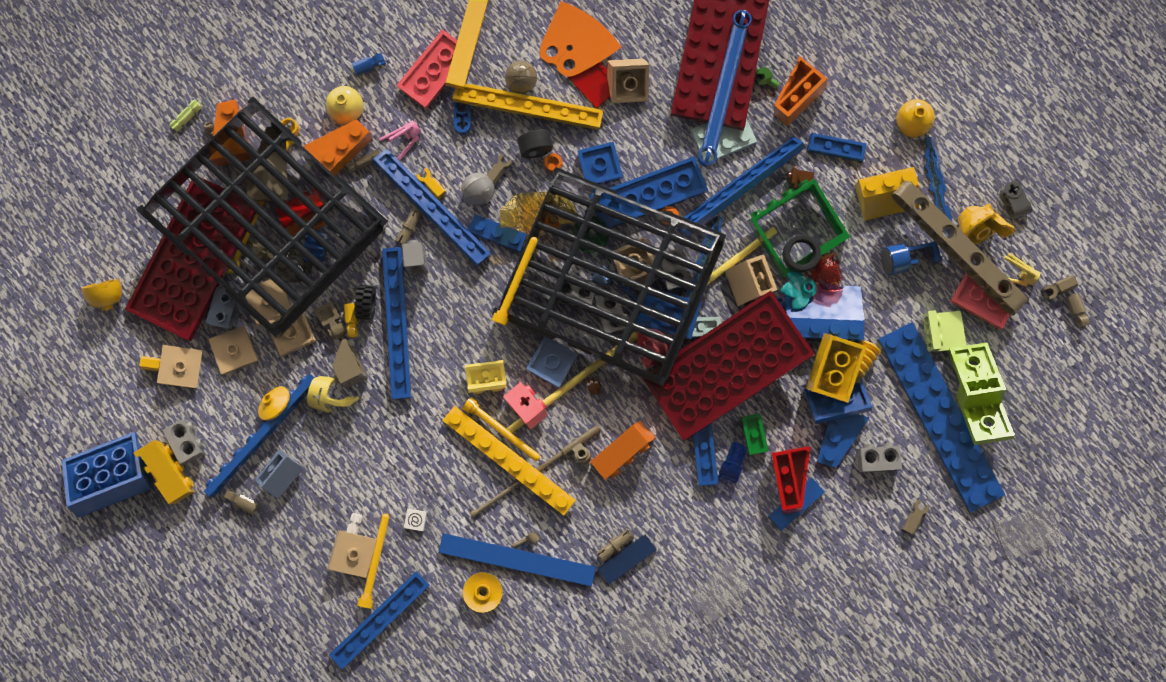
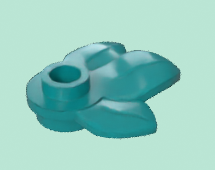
[780,271,817,309]

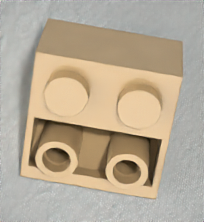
[724,254,777,306]

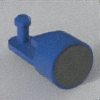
[881,241,943,275]

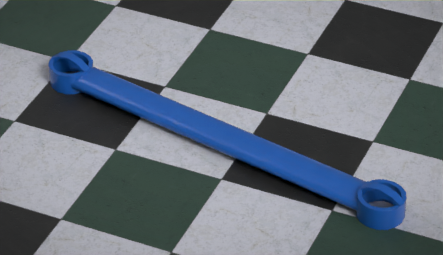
[697,10,752,167]

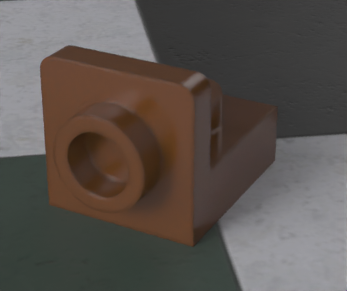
[786,166,815,192]

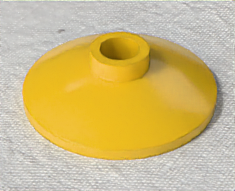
[258,386,290,421]
[463,572,503,612]

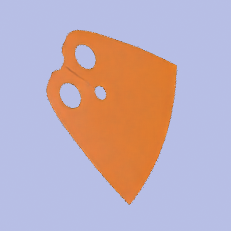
[540,1,622,77]

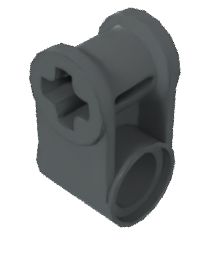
[1000,181,1032,220]

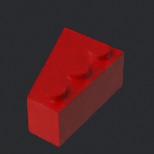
[771,446,811,515]

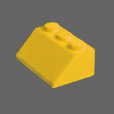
[855,167,919,221]
[806,333,867,402]

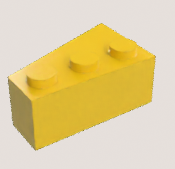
[133,440,194,505]

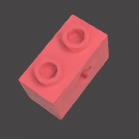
[503,382,548,430]

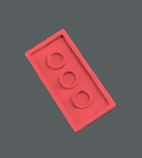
[396,29,457,109]

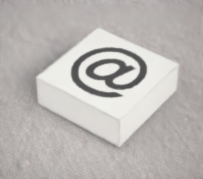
[404,508,427,531]

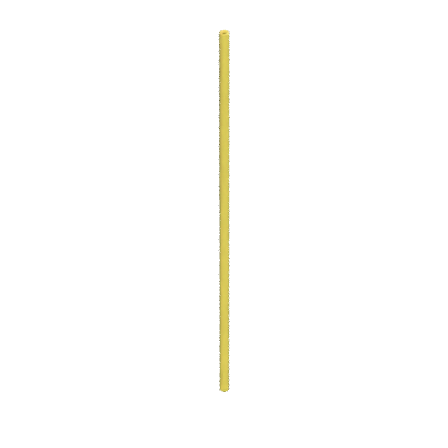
[505,227,777,439]

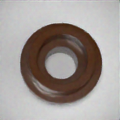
[586,376,602,395]

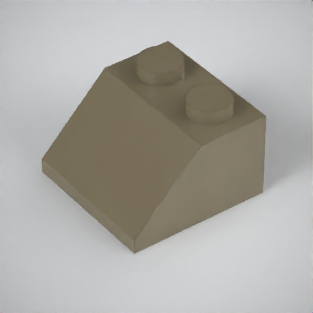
[332,339,368,388]

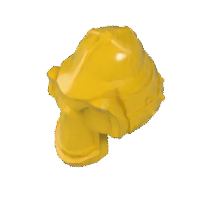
[958,204,1015,245]

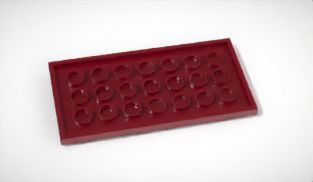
[670,0,769,131]
[125,177,260,341]
[643,290,815,441]

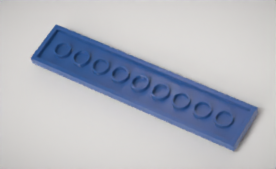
[877,322,1005,512]

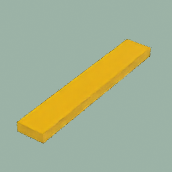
[446,0,489,90]

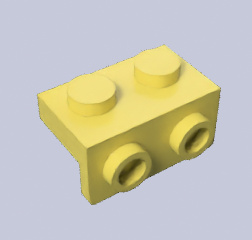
[465,360,507,394]

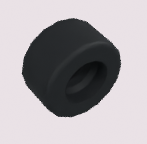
[517,129,553,159]

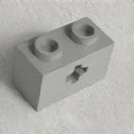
[402,240,428,275]

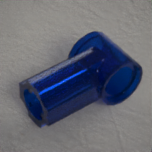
[718,442,748,484]

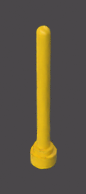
[491,237,538,326]
[462,397,540,461]
[357,514,389,609]

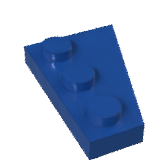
[816,414,870,468]

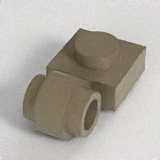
[314,301,346,340]

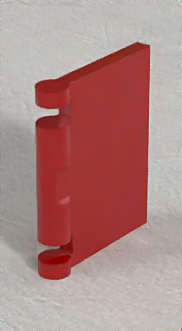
[568,62,610,108]
[275,188,324,228]

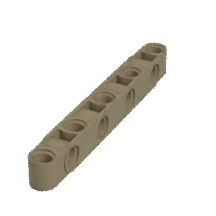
[892,181,1028,315]

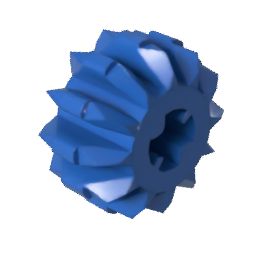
[303,232,328,262]

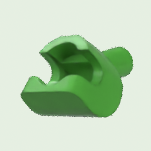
[755,67,779,89]

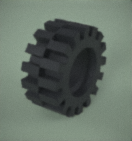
[354,284,377,320]

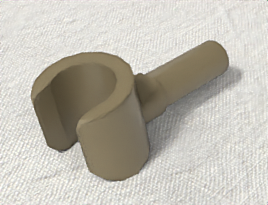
[512,532,540,548]

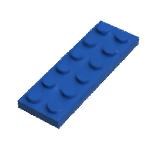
[589,156,708,229]

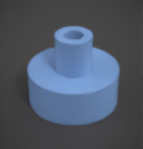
[592,266,612,286]

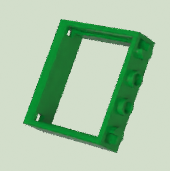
[747,179,850,278]

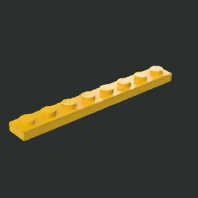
[453,83,603,130]
[442,406,576,516]

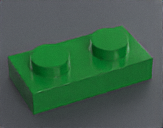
[741,413,768,455]

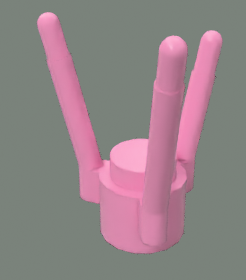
[379,120,421,161]

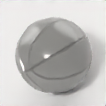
[461,173,495,206]

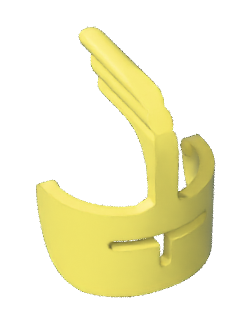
[307,376,359,413]

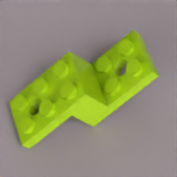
[948,343,1015,445]

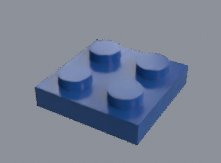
[577,141,623,184]

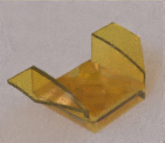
[500,192,576,231]

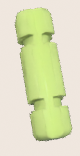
[170,100,202,132]

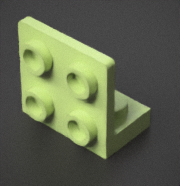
[922,310,966,353]

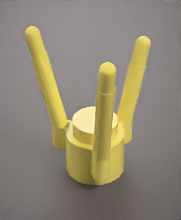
[1004,253,1040,287]

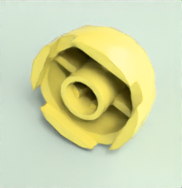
[326,86,364,124]

